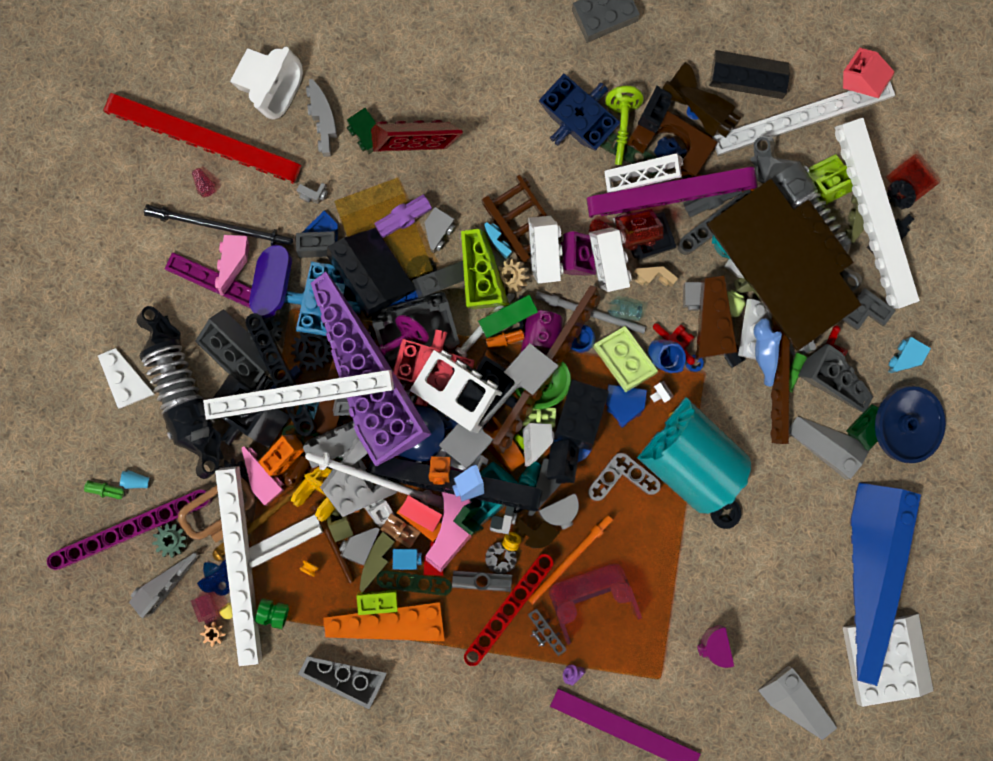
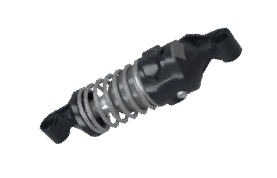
[136,306,224,479]

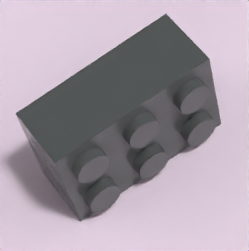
[572,0,640,43]

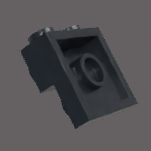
[625,212,677,261]

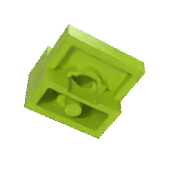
[808,154,853,205]

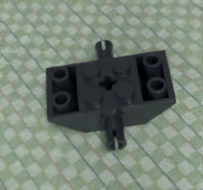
[452,347,519,429]
[213,373,291,448]

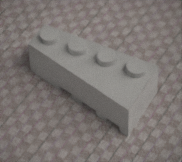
[303,421,358,468]
[298,657,387,709]

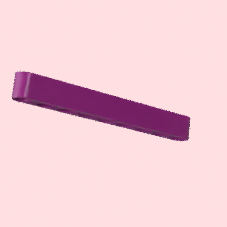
[586,167,758,218]
[46,490,212,570]

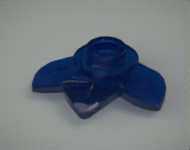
[197,559,230,596]

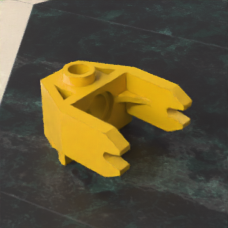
[291,467,335,522]

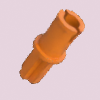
[486,329,525,349]

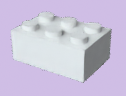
[528,216,563,283]
[589,227,632,292]

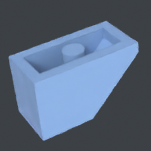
[452,465,484,502]

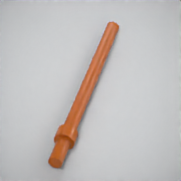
[528,515,613,605]

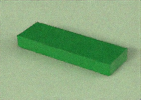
[478,294,538,338]

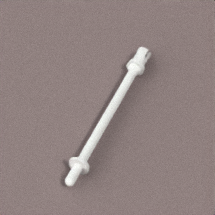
[305,452,444,509]

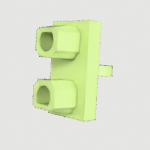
[522,408,556,428]

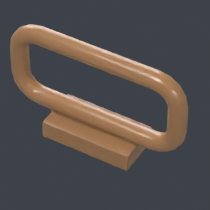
[178,478,255,543]

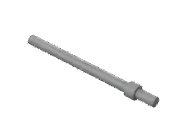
[535,291,646,334]

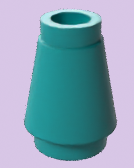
[518,461,541,487]

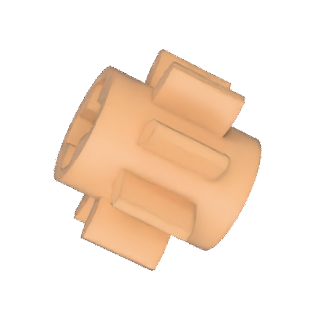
[200,622,226,647]

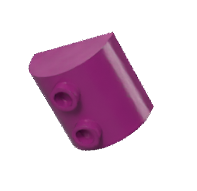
[560,231,596,276]
[521,310,564,355]
[697,625,735,668]

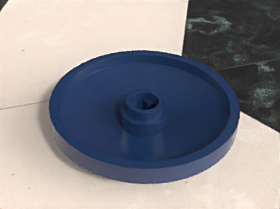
[875,386,946,463]

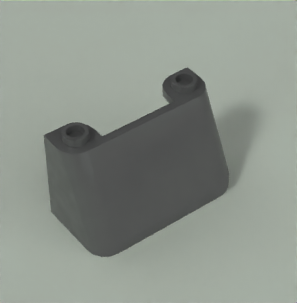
[371,292,460,366]

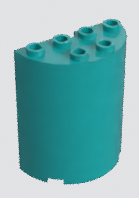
[637,397,751,514]

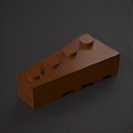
[695,275,737,360]

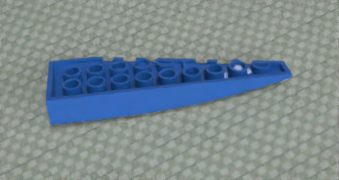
[850,483,921,686]

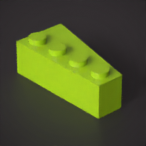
[461,229,510,310]

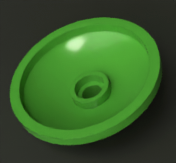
[514,361,571,409]

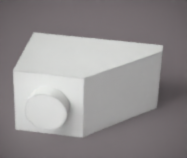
[523,423,554,466]

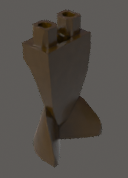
[662,62,741,138]

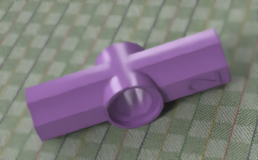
[374,195,432,238]

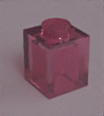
[191,593,220,624]

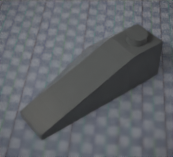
[798,344,873,413]

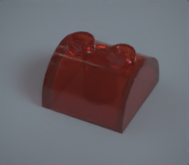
[886,154,940,202]
[615,209,663,250]

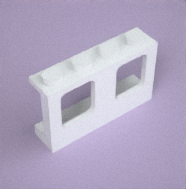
[410,350,502,433]

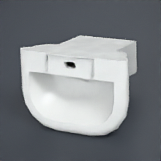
[230,47,303,120]

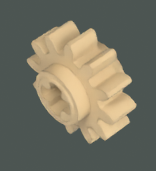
[498,259,530,293]

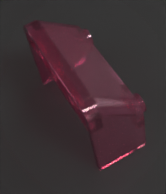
[549,564,642,645]

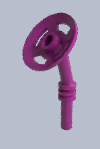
[377,315,429,356]

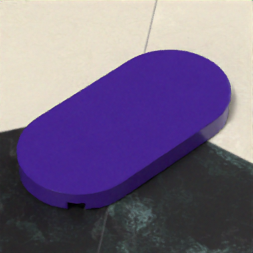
[249,245,292,318]

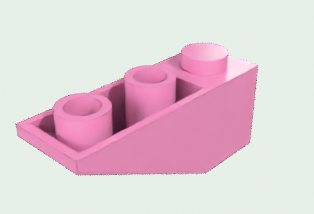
[215,235,249,295]
[242,446,284,506]

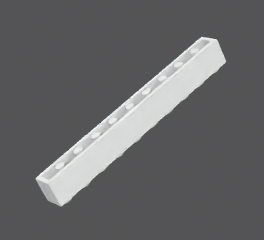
[835,118,920,308]
[215,466,262,666]

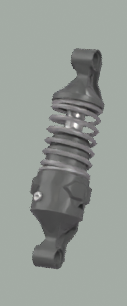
[750,136,862,291]

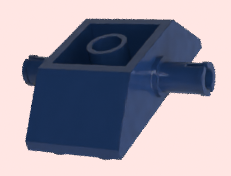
[539,73,621,151]

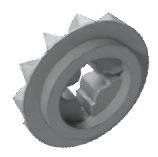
[485,542,517,574]

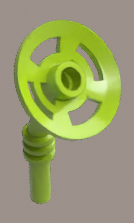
[606,86,643,165]

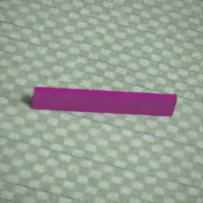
[164,252,252,308]

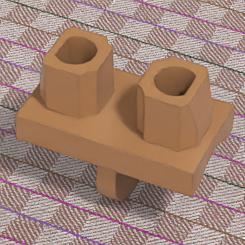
[381,513,421,549]

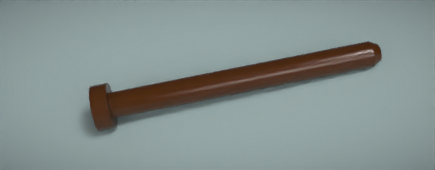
[309,502,354,583]

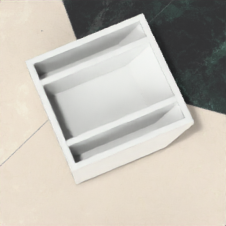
[843,614,933,707]

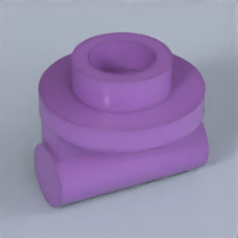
[563,665,586,686]

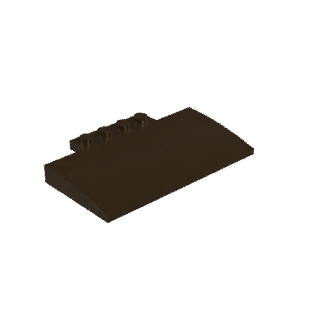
[706,179,862,351]

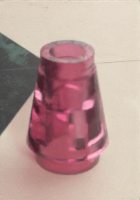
[191,168,215,197]

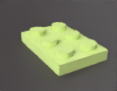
[593,326,658,392]

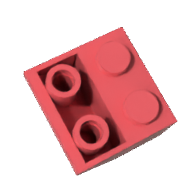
[843,47,894,98]

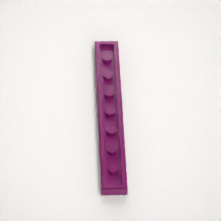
[550,688,701,761]

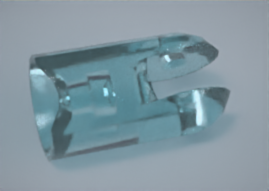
[608,299,643,321]

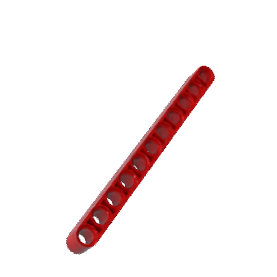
[103,93,302,184]

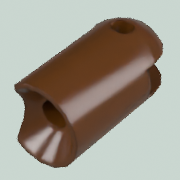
[282,455,311,488]

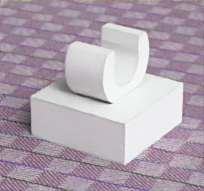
[650,381,674,403]

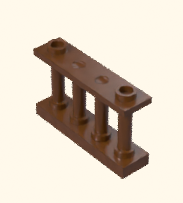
[482,175,562,264]

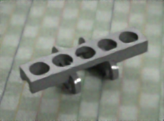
[528,609,567,656]

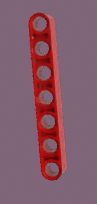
[464,554,553,666]

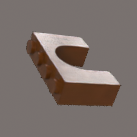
[627,111,717,179]

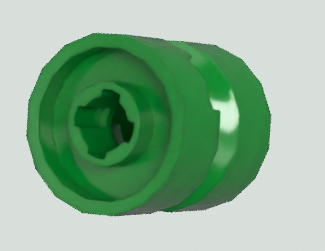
[255,598,289,630]

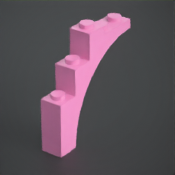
[425,460,471,572]

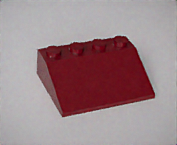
[371,120,463,152]

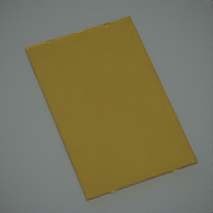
[334,178,433,279]

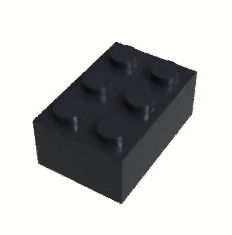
[554,379,609,451]

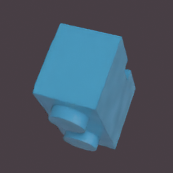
[393,549,422,570]

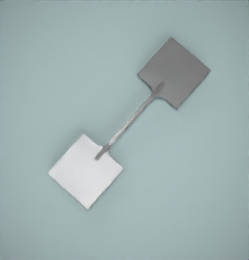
[439,343,558,469]

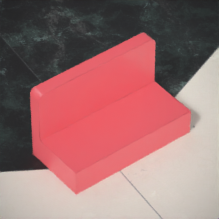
[399,495,442,532]

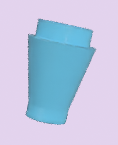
[120,470,150,489]

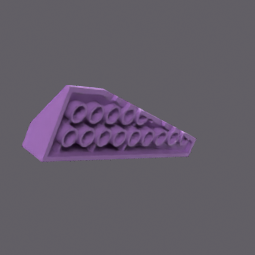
[311,272,431,466]

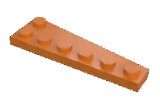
[323,602,445,641]

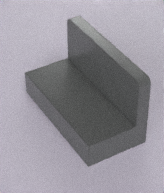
[296,231,335,258]

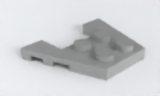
[320,437,397,517]

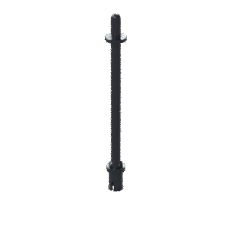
[144,204,293,246]

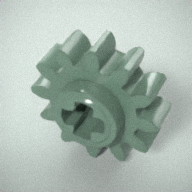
[152,523,188,558]

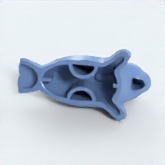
[753,318,782,387]

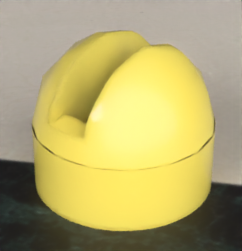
[218,602,233,619]

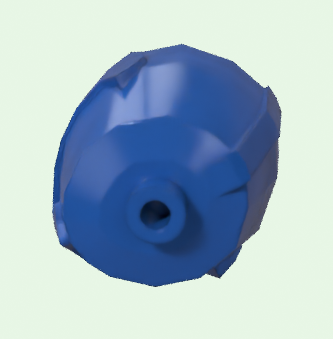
[648,340,686,373]

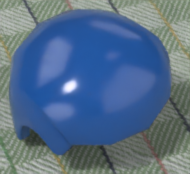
[571,325,595,353]

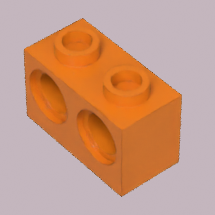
[259,434,304,476]

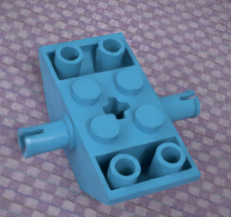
[284,262,362,336]

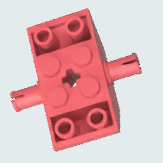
[393,330,475,407]

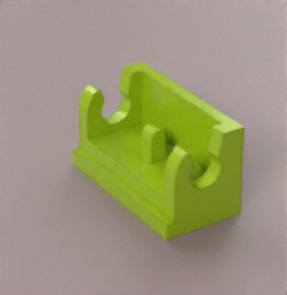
[357,589,398,615]

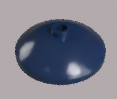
[397,405,446,463]

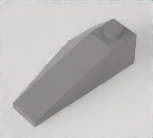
[789,416,869,480]
[129,553,200,618]
[758,666,837,740]

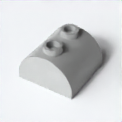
[538,494,579,530]

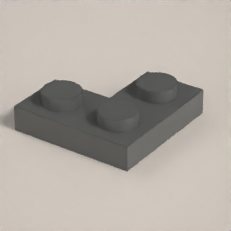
[842,288,896,330]

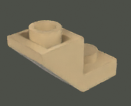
[633,266,678,287]

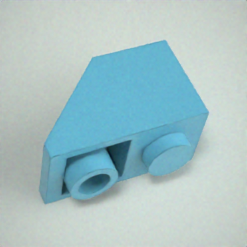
[888,337,931,373]

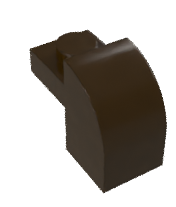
[515,519,559,548]

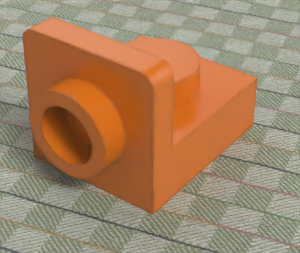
[429,456,451,485]

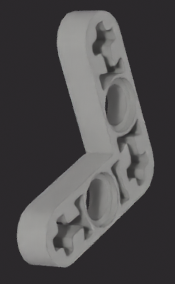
[588,453,660,501]

